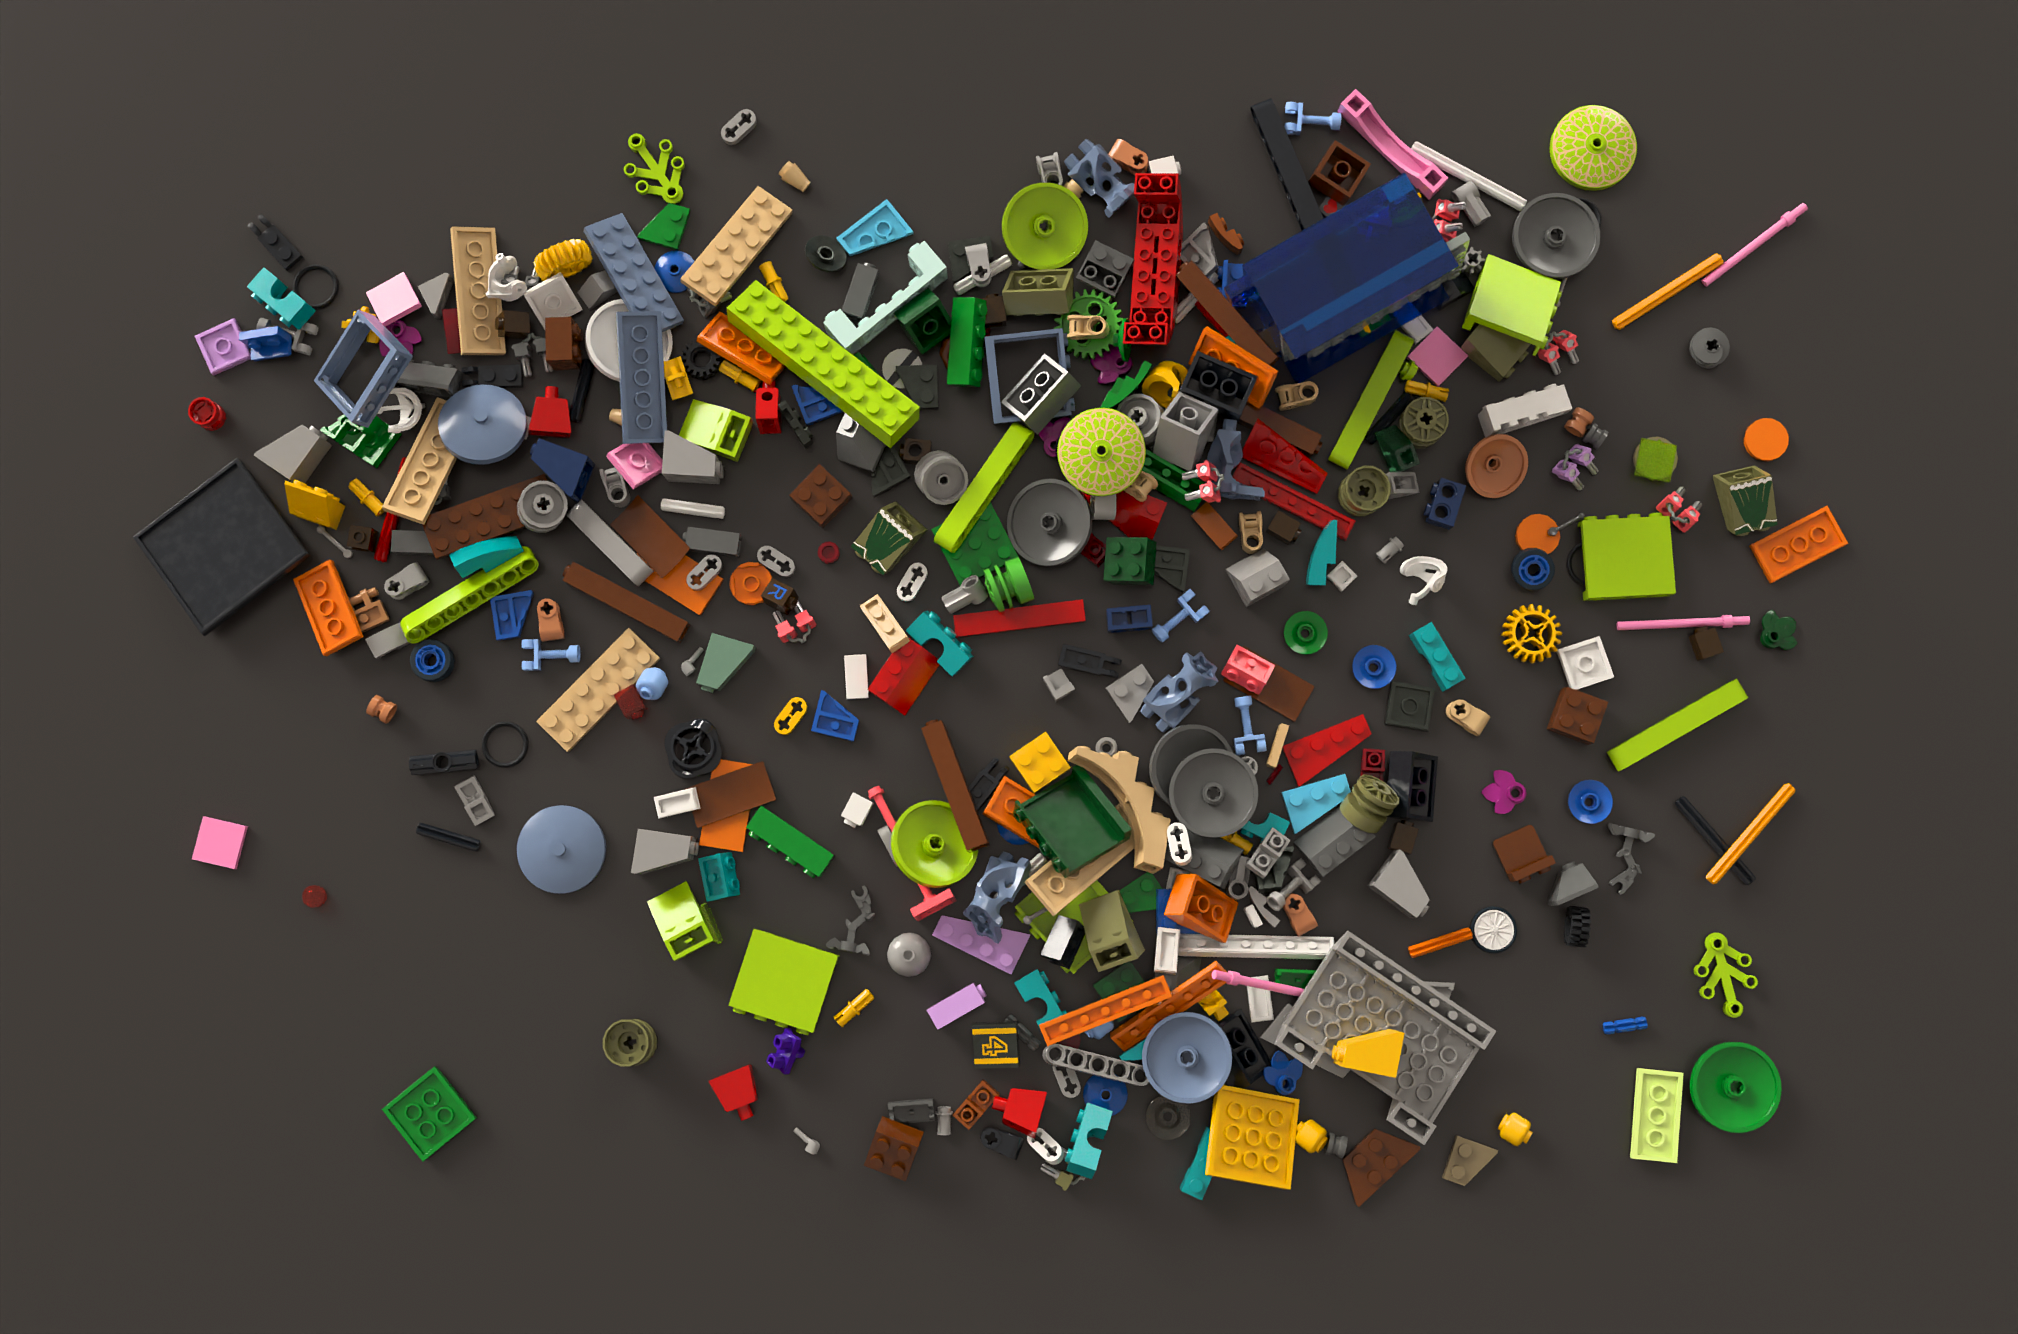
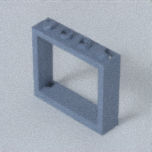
[314,310,413,428]
[984,328,1075,425]

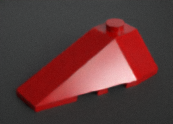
[1080,491,1167,540]

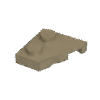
[1442,1135,1498,1186]

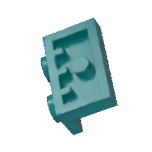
[698,852,740,902]

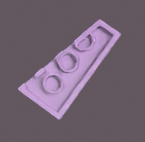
[932,915,1030,974]

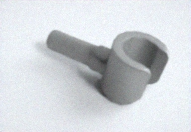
[681,647,704,676]
[793,1127,820,1155]

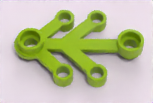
[624,133,685,204]
[1694,933,1758,1018]

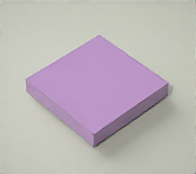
[195,318,251,376]

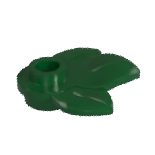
[1760,610,1798,650]

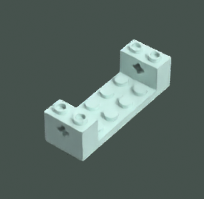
[823,241,948,355]

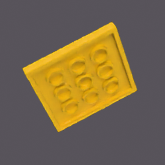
[1205,1085,1299,1190]

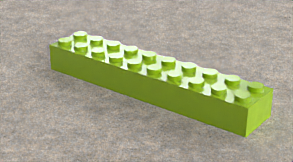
[727,280,920,448]

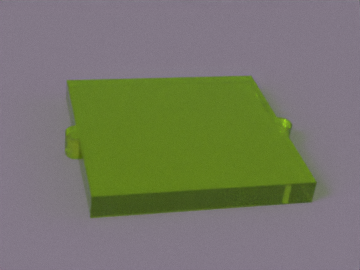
[1634,438,1677,482]
[700,903,723,944]

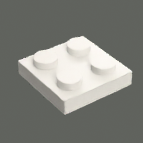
[523,272,583,330]
[1557,636,1614,690]

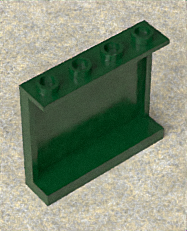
[1013,765,1132,878]

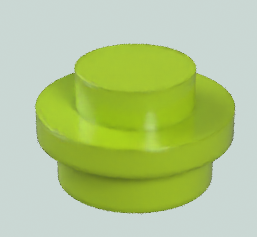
[1399,360,1418,380]

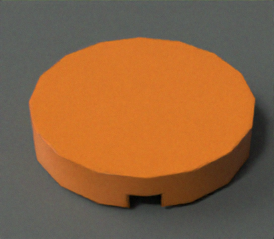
[1744,418,1789,462]
[1515,514,1560,554]
[729,562,772,606]

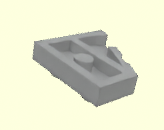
[1181,223,1219,277]
[1105,664,1154,723]

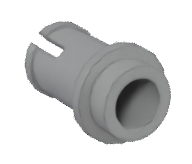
[1376,536,1404,564]
[935,1106,953,1135]

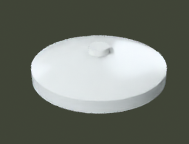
[585,299,673,382]

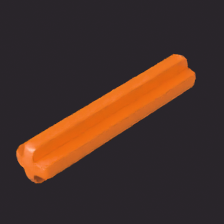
[1408,928,1473,958]

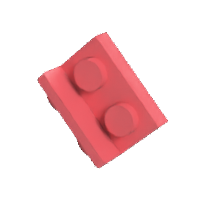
[1221,645,1275,695]

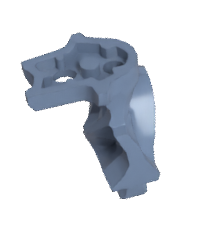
[1064,139,1135,218]
[1207,419,1265,501]
[1140,651,1218,733]
[963,851,1031,944]

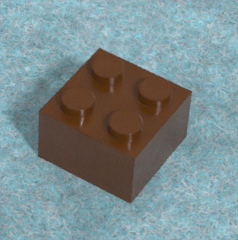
[1308,140,1371,205]
[545,317,583,370]
[789,464,853,529]
[1546,687,1608,745]
[864,1116,924,1182]

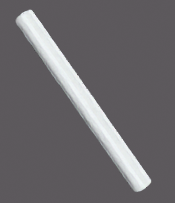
[1411,142,1527,211]

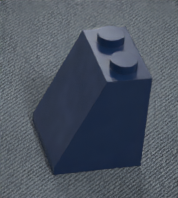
[530,438,595,503]

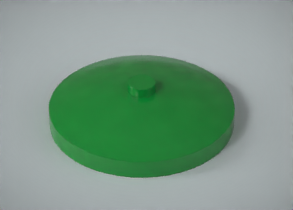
[1690,1042,1782,1133]

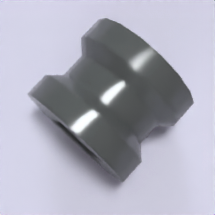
[1582,423,1609,450]
[1324,1132,1348,1159]

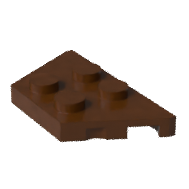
[1342,1128,1421,1207]

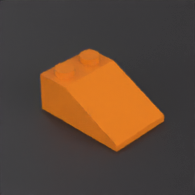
[1164,874,1238,943]

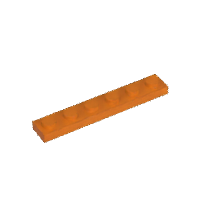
[1110,961,1227,1052]
[1039,975,1172,1046]

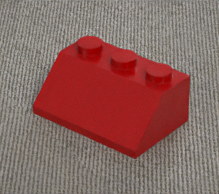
[867,638,940,716]

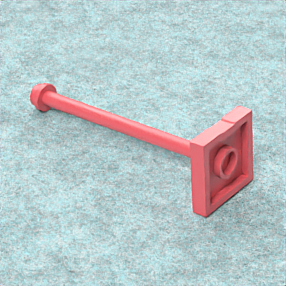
[868,786,957,921]

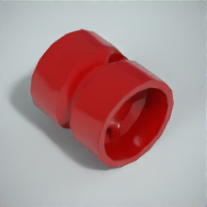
[188,397,226,431]

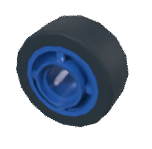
[1511,548,1555,590]
[410,639,455,682]

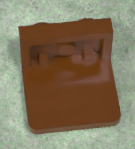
[1493,825,1556,884]

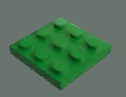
[931,502,1018,586]
[382,1066,477,1162]

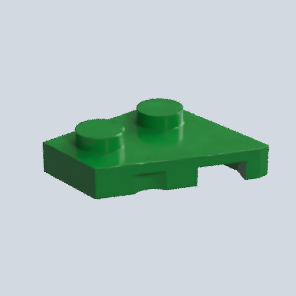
[638,203,691,251]
[1119,872,1162,913]

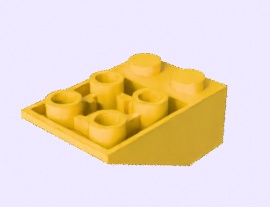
[284,480,345,530]

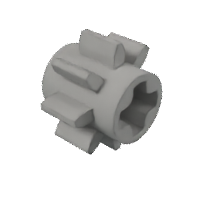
[1461,247,1486,276]

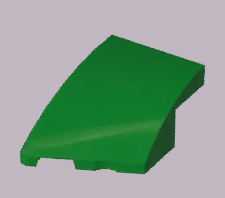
[1100,360,1152,408]
[320,414,402,469]

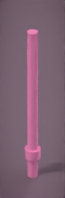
[1701,203,1808,287]
[1616,615,1750,630]
[1212,970,1304,997]

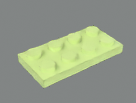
[1630,1068,1683,1163]

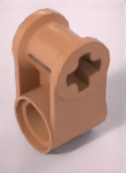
[1109,139,1148,175]
[537,598,565,642]
[1283,893,1318,937]

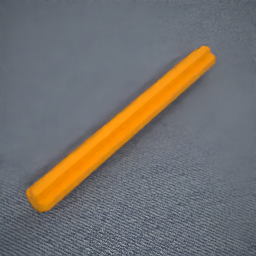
[1612,254,1724,330]
[1706,783,1795,884]

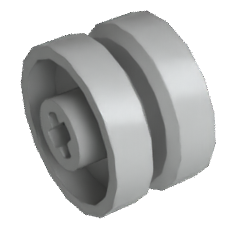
[1117,394,1165,447]
[914,450,968,505]
[517,481,568,533]

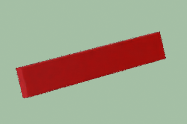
[1232,463,1356,541]
[953,599,1086,638]

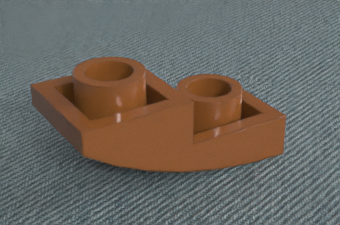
[1208,213,1244,255]
[1191,502,1238,551]
[952,1079,1000,1130]

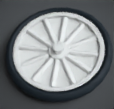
[1471,906,1517,953]

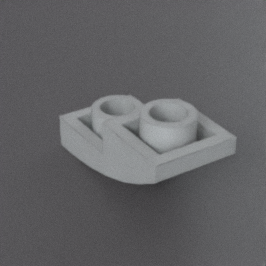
[1245,827,1291,879]

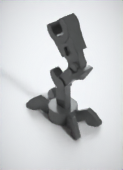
[1607,823,1655,895]
[826,886,875,956]

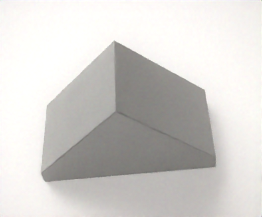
[577,270,618,311]
[418,273,454,319]
[1386,472,1420,499]

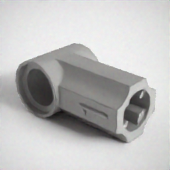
[1451,181,1491,227]
[941,575,988,614]
[1226,856,1250,900]

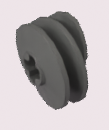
[1689,327,1730,369]

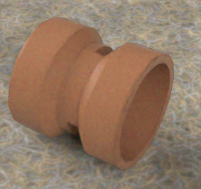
[1564,407,1594,437]
[366,695,397,724]

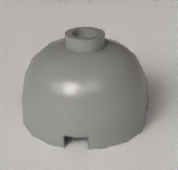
[887,933,931,977]

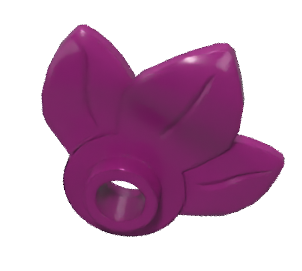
[379,319,422,357]
[1090,345,1133,384]
[1039,416,1071,457]
[1482,770,1527,814]

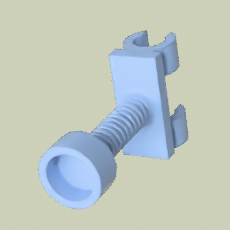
[1284,102,1341,135]
[1151,589,1209,643]
[522,639,581,671]
[1233,696,1267,755]

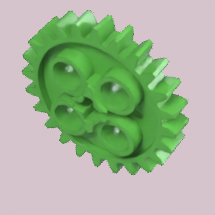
[1054,289,1123,360]

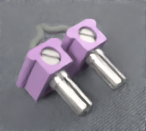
[1552,444,1598,490]

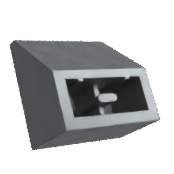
[1076,240,1134,298]

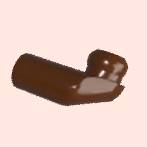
[939,337,950,369]

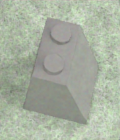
[1153,391,1218,471]
[254,425,332,483]
[662,430,724,484]
[1225,548,1290,607]
[631,829,699,874]
[1367,850,1430,918]

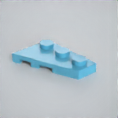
[836,199,914,256]
[1281,774,1351,835]

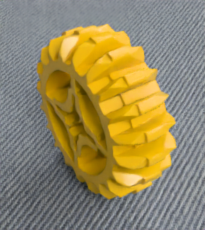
[533,239,593,281]
[1502,604,1562,664]

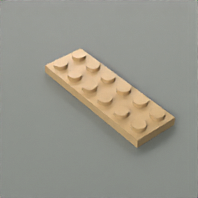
[680,186,793,307]
[450,227,506,355]
[382,397,457,525]
[536,628,661,752]
[1024,803,1134,917]

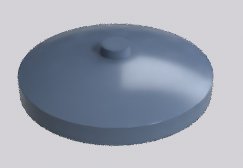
[438,385,527,464]
[517,805,606,894]
[1142,1012,1233,1103]

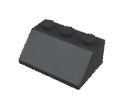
[1001,353,1081,435]
[395,359,462,398]
[1293,807,1376,877]
[1165,829,1244,890]

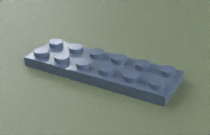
[583,213,684,332]
[616,311,667,444]

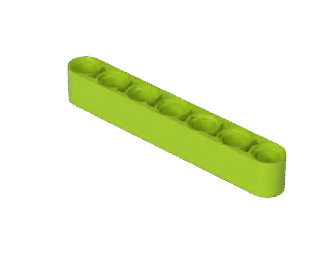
[1328,330,1415,469]
[934,422,1035,553]
[400,546,539,643]
[1606,679,1748,772]

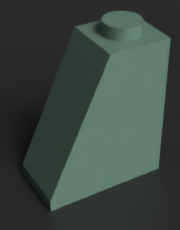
[696,633,756,693]

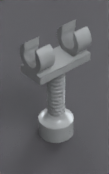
[256,318,319,356]
[1266,858,1321,911]

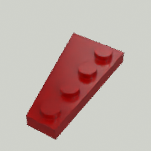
[1242,418,1328,494]
[1282,714,1372,787]

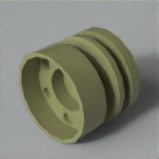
[1398,397,1449,449]
[1338,466,1391,517]
[1340,775,1399,833]
[603,1019,657,1067]

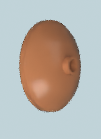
[1465,434,1528,498]

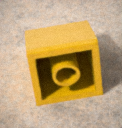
[1332,1029,1405,1078]

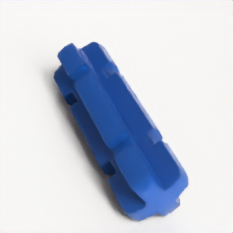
[1603,1017,1648,1035]

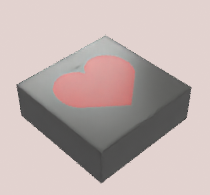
[1319,196,1347,224]

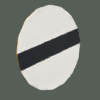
[882,349,922,388]

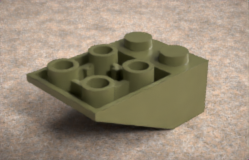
[1079,890,1145,972]

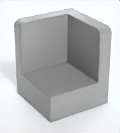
[1043,669,1075,702]

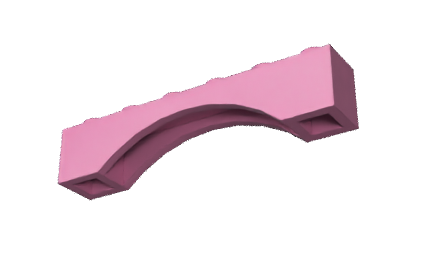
[1338,89,1448,200]

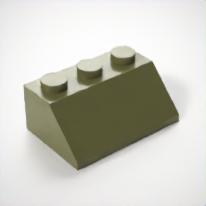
[1002,268,1074,316]

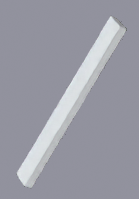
[1156,934,1334,959]

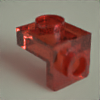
[613,684,648,720]

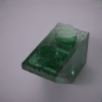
[1375,425,1420,472]

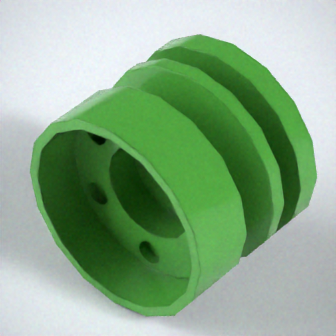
[983,557,1034,612]

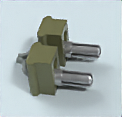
[1041,1147,1085,1191]

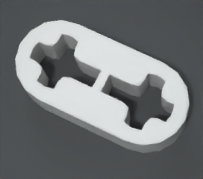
[897,563,928,602]
[1167,823,1192,866]
[1027,1128,1064,1165]

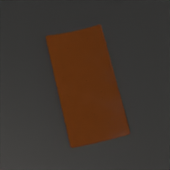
[610,495,690,578]
[1223,646,1314,721]
[685,761,776,828]

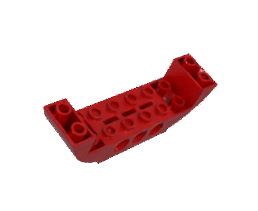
[1123,173,1183,345]

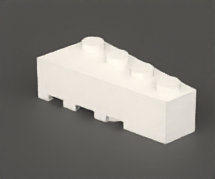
[1478,384,1572,437]

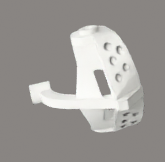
[485,253,527,301]
[377,386,425,433]
[1400,556,1447,605]

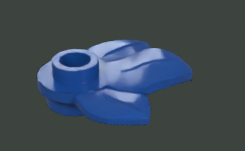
[1264,1050,1303,1095]

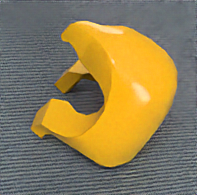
[1142,361,1188,409]

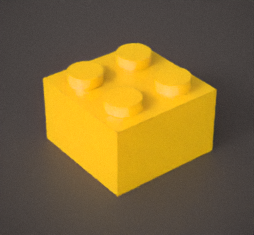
[1009,732,1071,794]

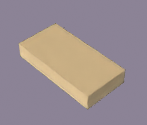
[1266,723,1289,769]

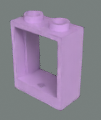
[927,982,987,1030]

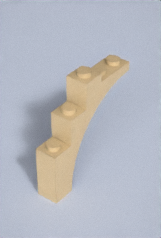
[1068,746,1171,874]

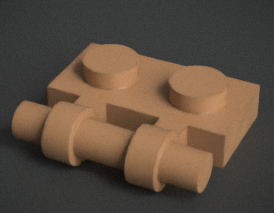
[348,587,390,633]

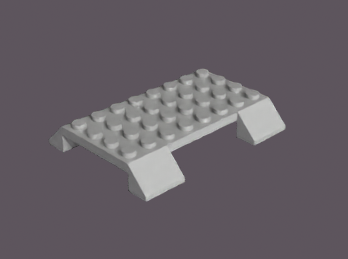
[1275,931,1496,1145]

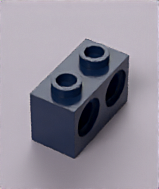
[1423,478,1466,530]
[1106,605,1153,633]

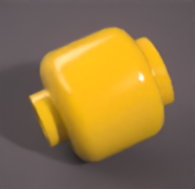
[1498,1112,1533,1146]
[1295,1120,1329,1153]

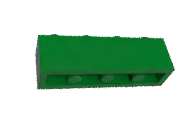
[947,297,987,387]
[1142,449,1205,512]
[746,806,835,879]

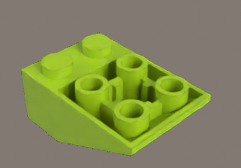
[679,399,754,462]
[647,881,717,961]

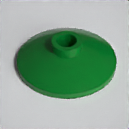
[1113,318,1131,362]
[1284,611,1328,655]

